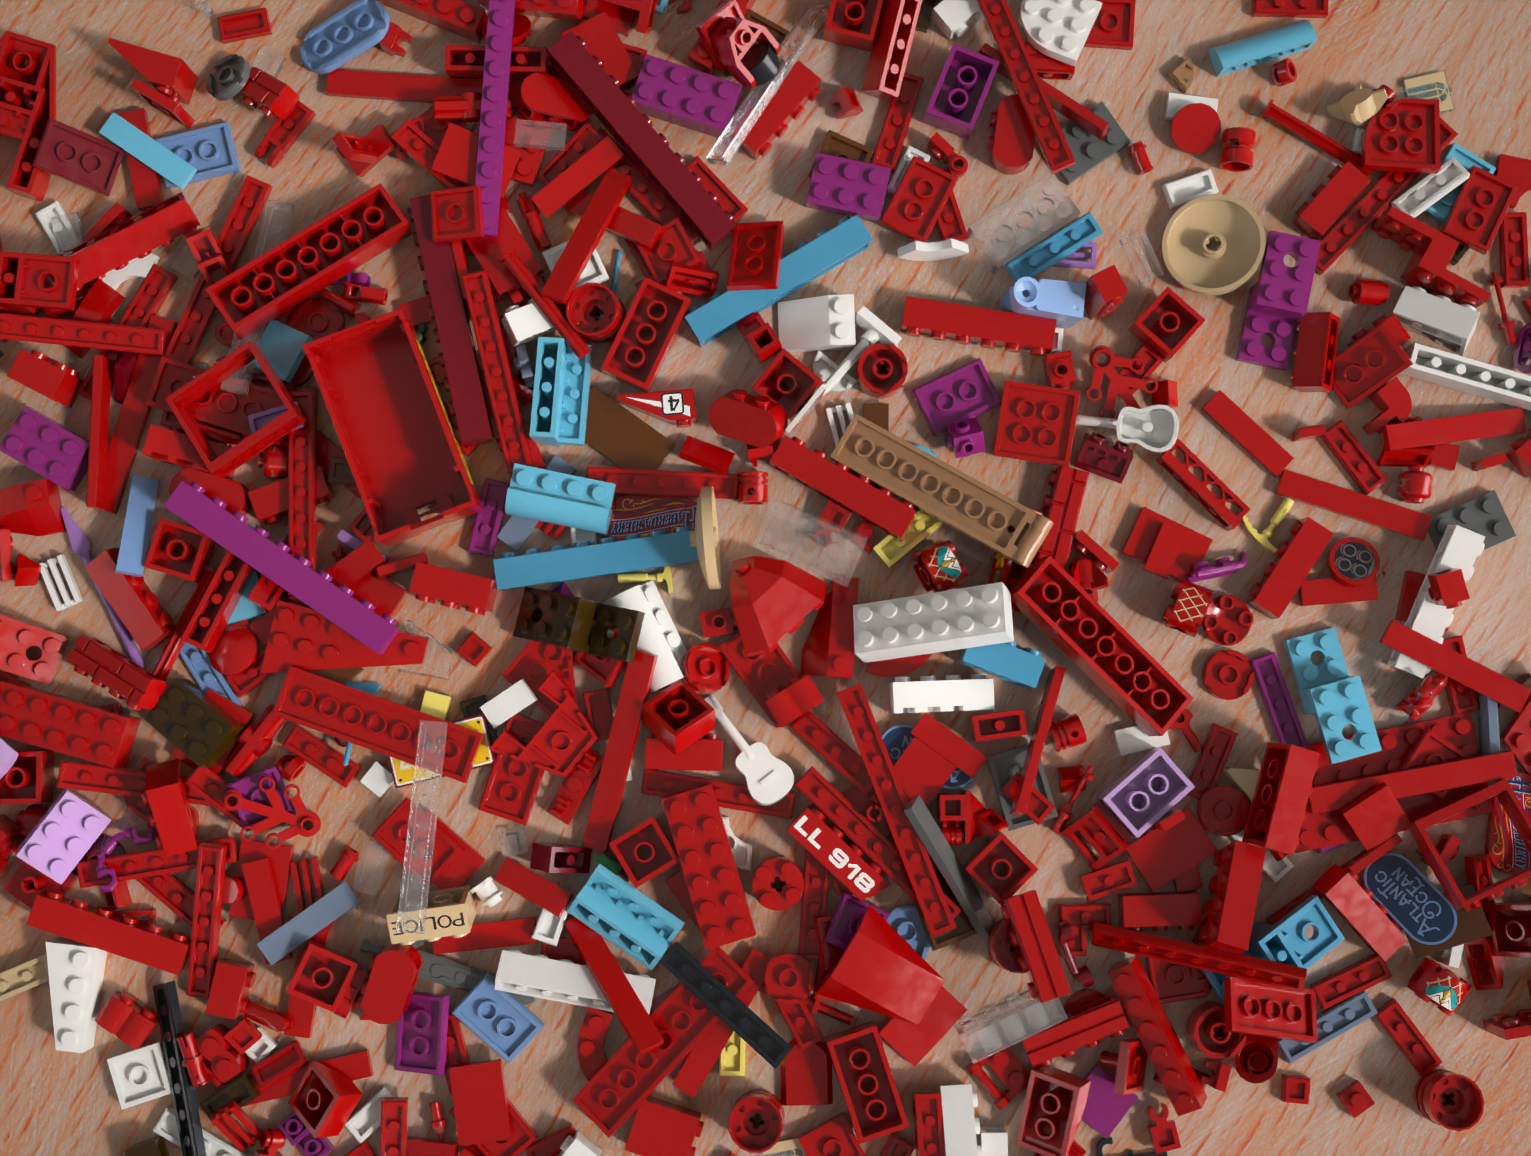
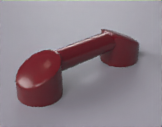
[1056,920,1095,987]

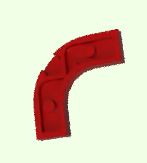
[577,1007,614,1081]

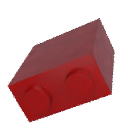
[625,1096,704,1156]

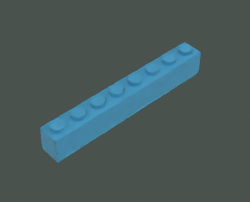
[685,215,873,347]
[493,526,699,590]

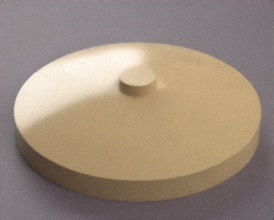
[1162,194,1266,295]
[690,486,721,590]

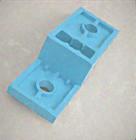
[1283,627,1382,764]

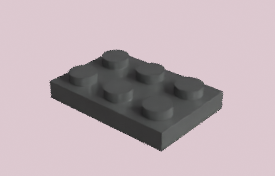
[1059,102,1131,185]
[1427,490,1516,551]
[986,744,1058,831]

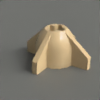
[1327,84,1388,126]

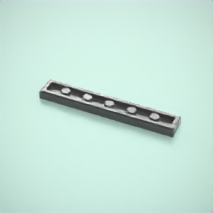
[904,795,996,938]

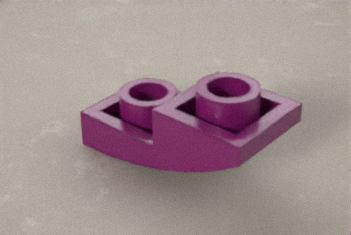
[278,1111,335,1156]

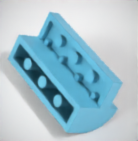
[529,337,593,447]
[505,463,616,535]
[567,864,685,971]

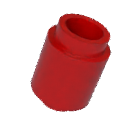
[1348,279,1390,306]

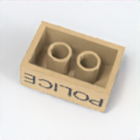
[386,885,476,946]

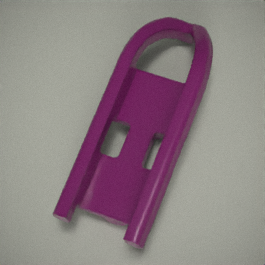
[1186,551,1248,583]

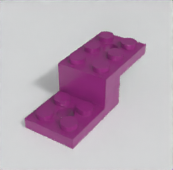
[1236,230,1321,371]

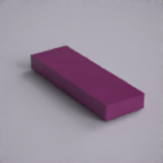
[467,478,510,557]

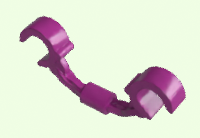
[96,823,154,892]

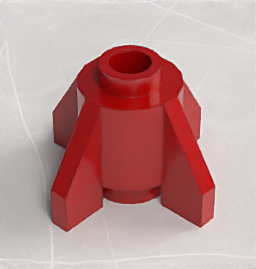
[1068,557,1109,602]

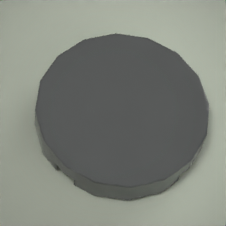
[206,54,251,101]

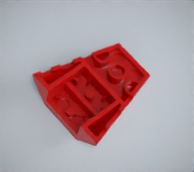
[816,904,945,1025]

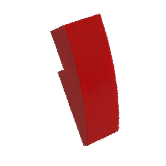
[186,225,232,287]
[64,278,125,359]

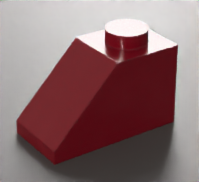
[530,842,592,874]

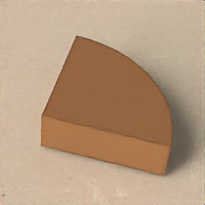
[1168,57,1194,94]

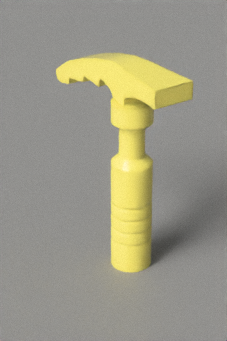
[1241,497,1294,554]
[618,566,673,594]

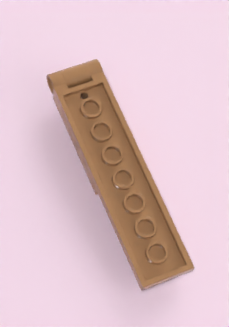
[830,414,1054,568]

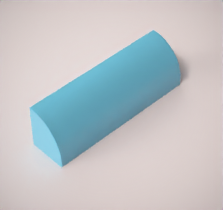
[1208,19,1318,77]

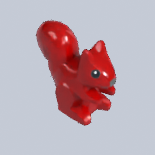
[1395,672,1449,722]

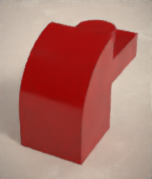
[736,312,782,363]
[1362,377,1412,435]

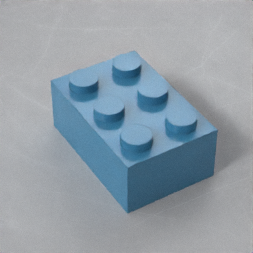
[957,642,1046,689]

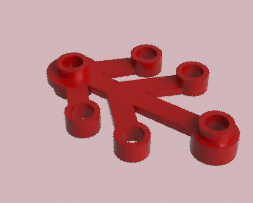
[1085,346,1159,419]
[221,776,321,849]

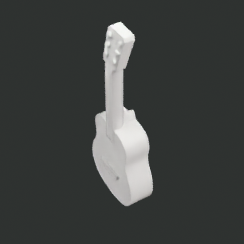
[1076,405,1179,453]
[704,694,794,806]

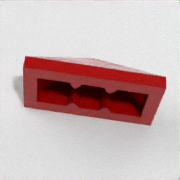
[962,790,986,844]
[1463,937,1505,991]

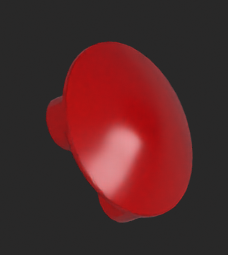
[1202,595,1254,646]
[208,625,258,676]

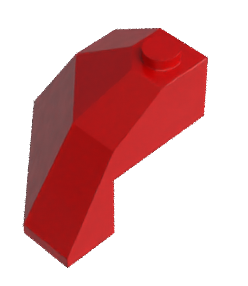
[729,556,827,657]

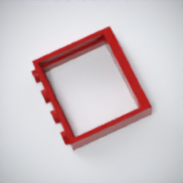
[165,340,307,478]
[1407,779,1531,912]

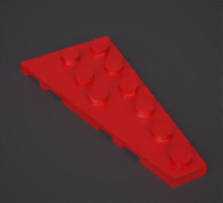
[260,598,430,673]

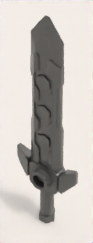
[360,939,535,1005]

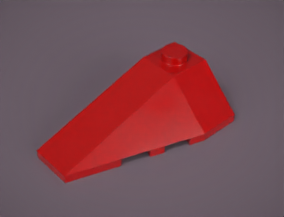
[0,479,66,537]
[800,576,859,679]

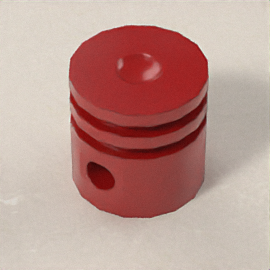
[738,471,768,505]
[1048,713,1087,752]

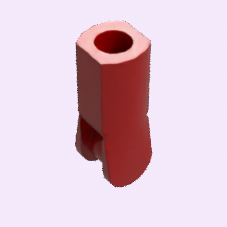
[340,282,388,305]
[244,1001,293,1032]

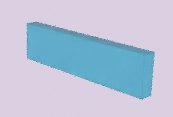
[99,112,197,190]

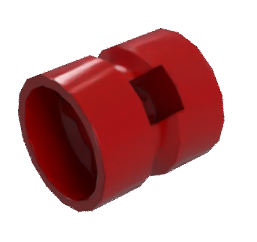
[1219,127,1256,172]

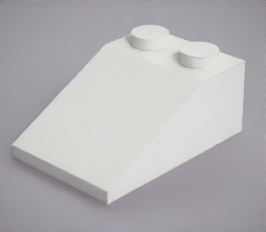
[778,294,856,353]

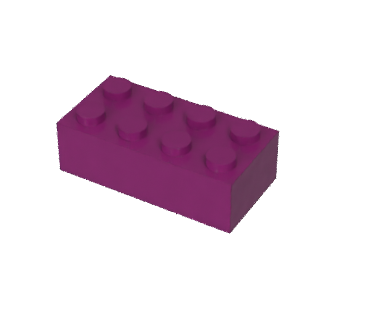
[632,54,742,141]

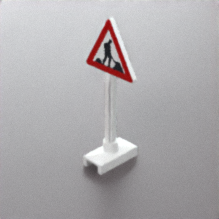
[785,306,902,434]

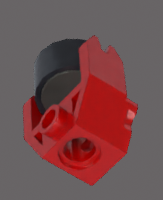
[711,17,781,89]

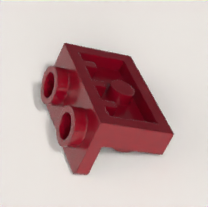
[1074,432,1134,484]

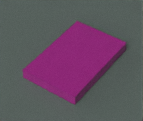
[912,358,1001,436]
[394,991,450,1075]

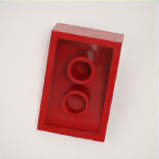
[108,38,198,105]
[1016,1065,1091,1156]

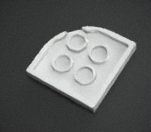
[1019,0,1102,66]

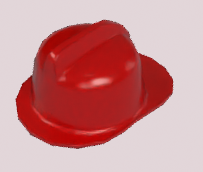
[1235,1034,1278,1084]

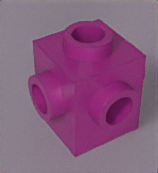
[944,417,985,458]

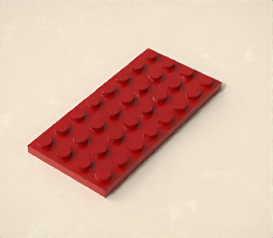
[1294,712,1493,853]

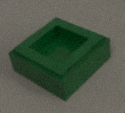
[596,853,623,875]

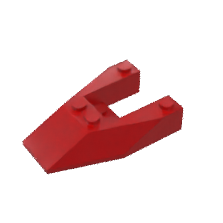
[0,31,56,202]

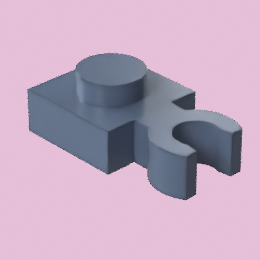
[514,344,535,388]

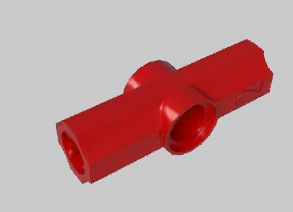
[433,92,511,123]
[222,704,287,779]

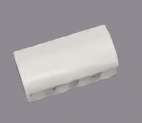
[603,581,687,695]

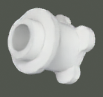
[470,875,503,909]

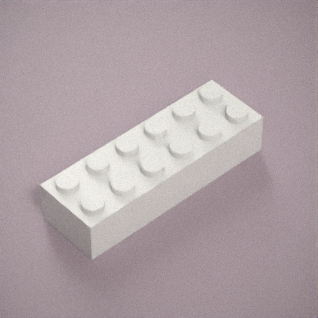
[853,582,1014,663]

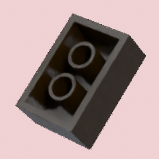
[144,678,245,768]

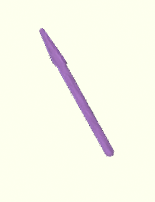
[61,507,146,669]

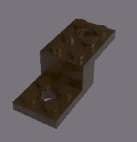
[513,587,645,664]

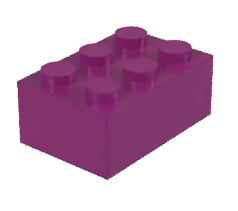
[923,43,1000,140]
[806,152,891,223]
[0,406,89,491]

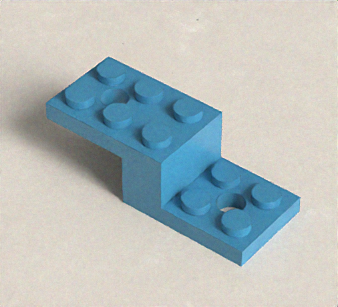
[1201,895,1345,1005]

